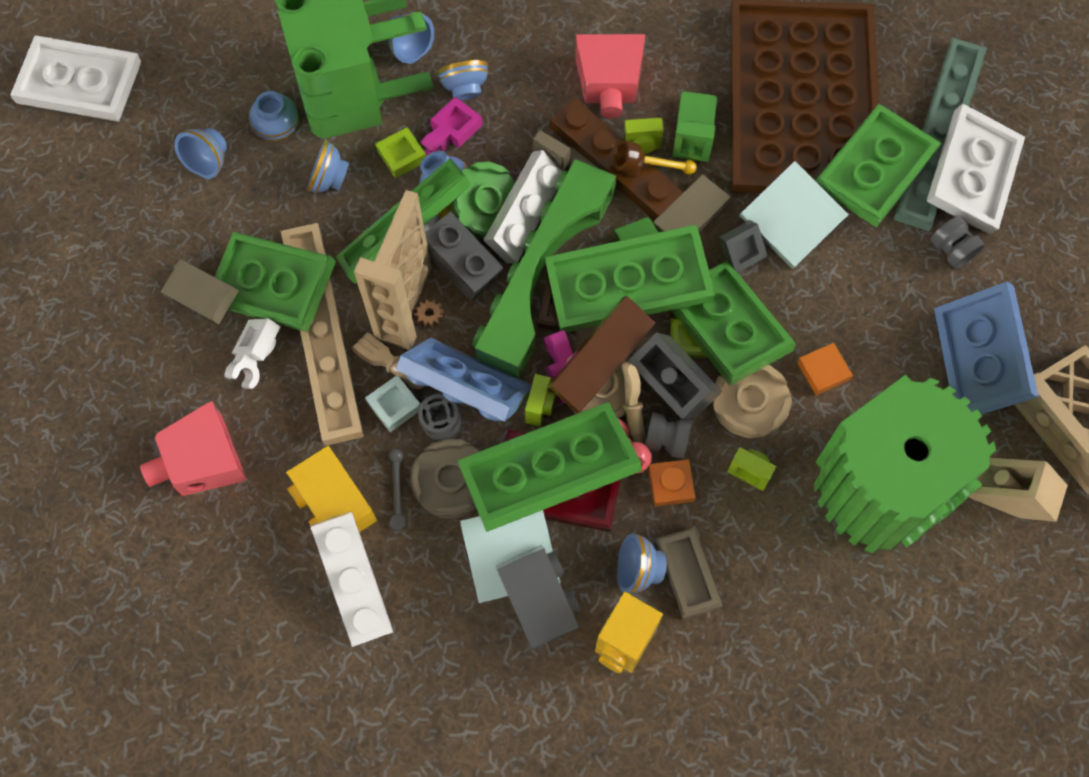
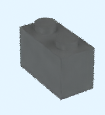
[628,333,722,419]
[496,545,582,649]

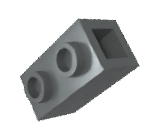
[424,211,503,302]

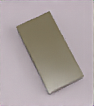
[653,174,731,233]
[161,259,239,324]
[654,527,722,620]

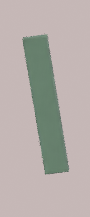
[893,38,987,231]

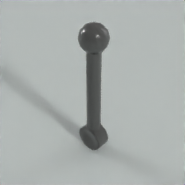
[388,448,406,531]

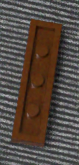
[549,98,684,221]

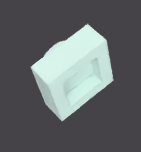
[365,375,421,432]

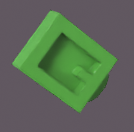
[672,92,717,162]

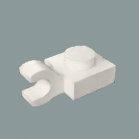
[225,318,281,389]

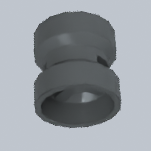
[930,216,985,270]
[418,394,462,441]
[645,412,692,459]

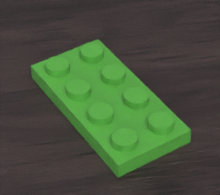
[545,224,715,333]
[457,402,642,532]

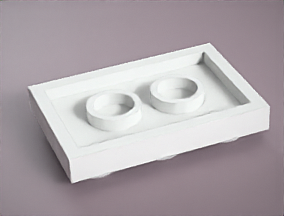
[10,35,141,122]
[926,104,1025,234]

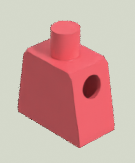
[575,34,645,119]
[140,401,247,496]

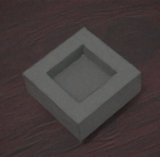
[718,220,767,273]

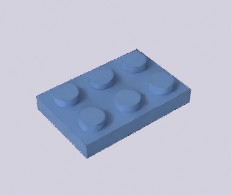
[934,282,1039,414]
[396,338,532,422]

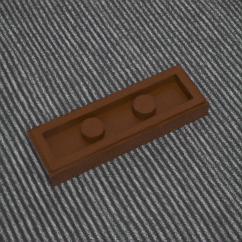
[547,296,655,413]

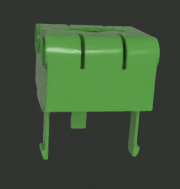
[275,0,433,138]

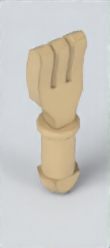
[351,332,424,390]
[620,361,646,443]

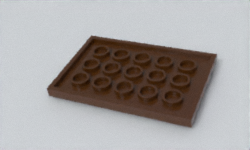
[730,0,879,193]

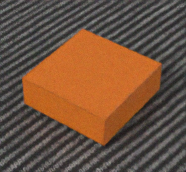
[797,343,853,396]

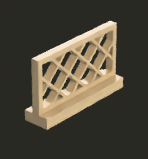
[354,190,432,350]
[1014,345,1089,496]

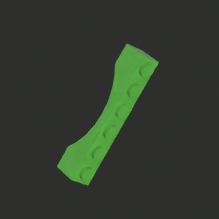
[472,159,616,379]

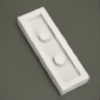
[484,150,562,264]
[311,511,393,647]

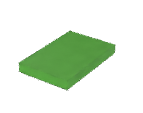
[816,104,942,228]
[215,232,336,332]
[671,260,796,386]

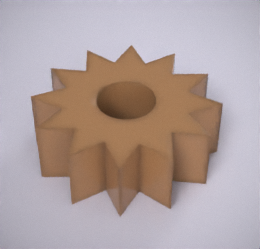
[414,299,445,329]

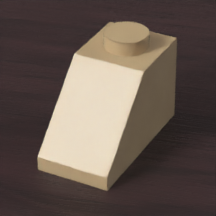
[969,458,1068,522]

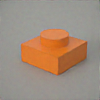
[648,459,696,507]

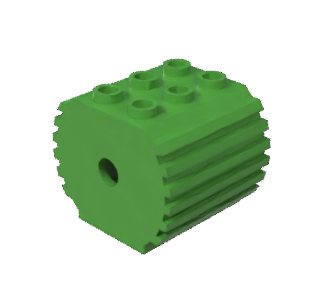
[814,375,996,553]

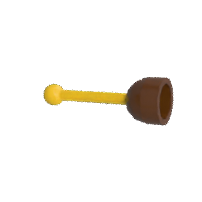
[613,140,696,175]

